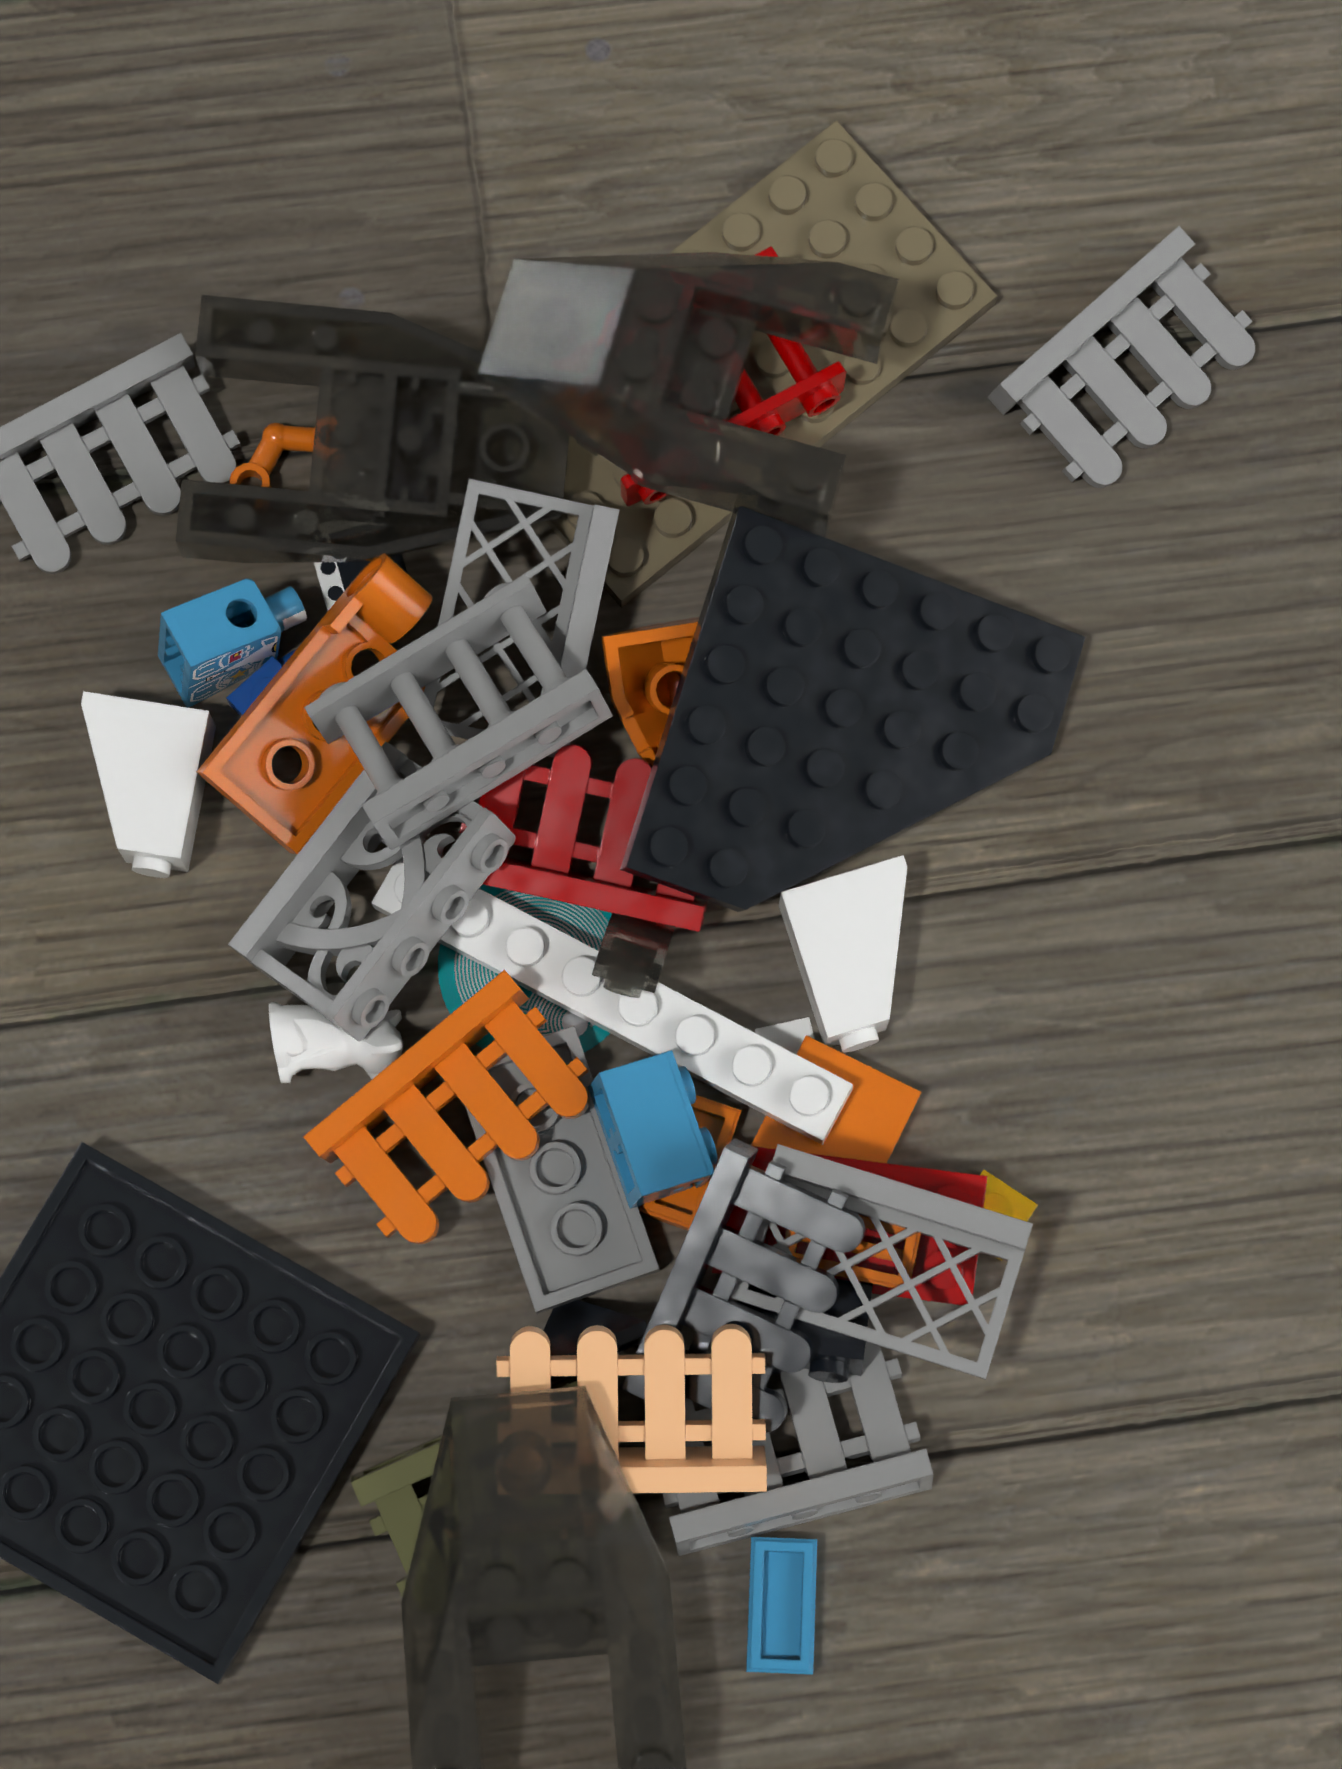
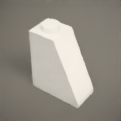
[81,691,216,878]
[779,855,907,1053]

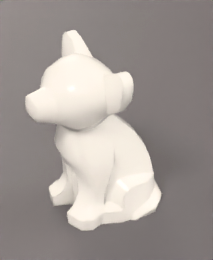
[269,1001,403,1083]

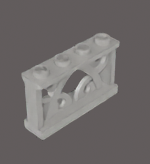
[228,741,516,1041]

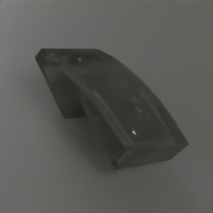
[592,913,675,998]

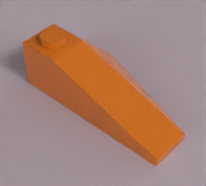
[601,617,699,766]

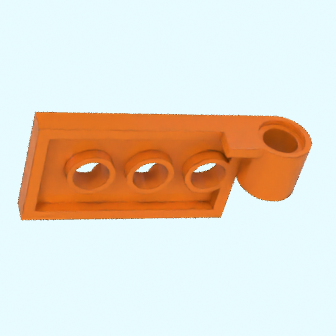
[196,553,432,855]

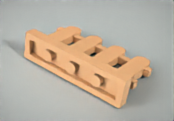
[496,1324,767,1495]

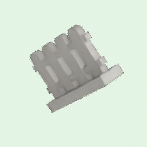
[987,226,1255,488]
[0,333,241,574]
[662,1342,934,1556]

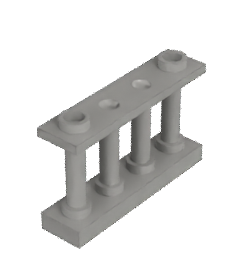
[304,573,613,850]

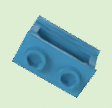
[588,1051,717,1209]

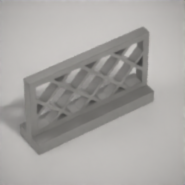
[424,479,620,758]
[731,1144,1033,1380]

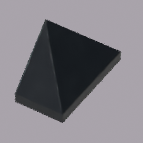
[543,1300,647,1383]

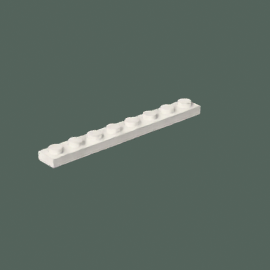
[371,857,853,1145]

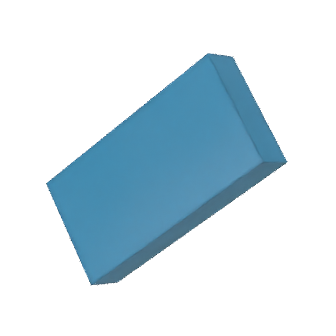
[746,1537,817,1675]

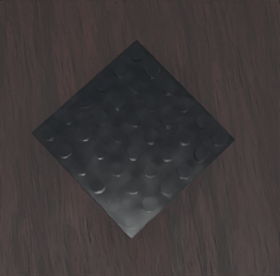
[0,1142,421,1684]

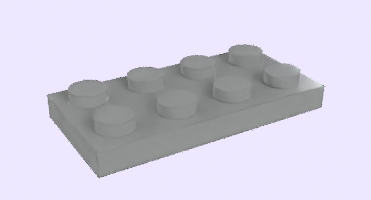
[465,1026,659,1314]

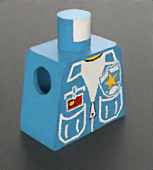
[158,579,307,708]

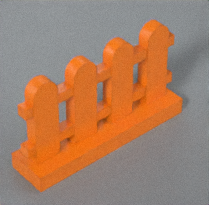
[303,969,590,1244]

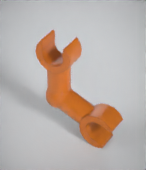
[229,418,348,507]

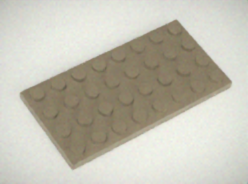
[461,120,997,608]

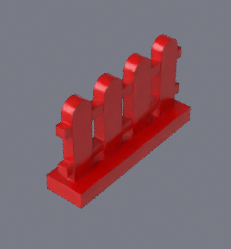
[460,744,708,932]

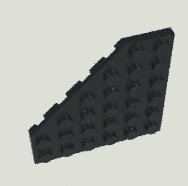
[620,505,1085,912]

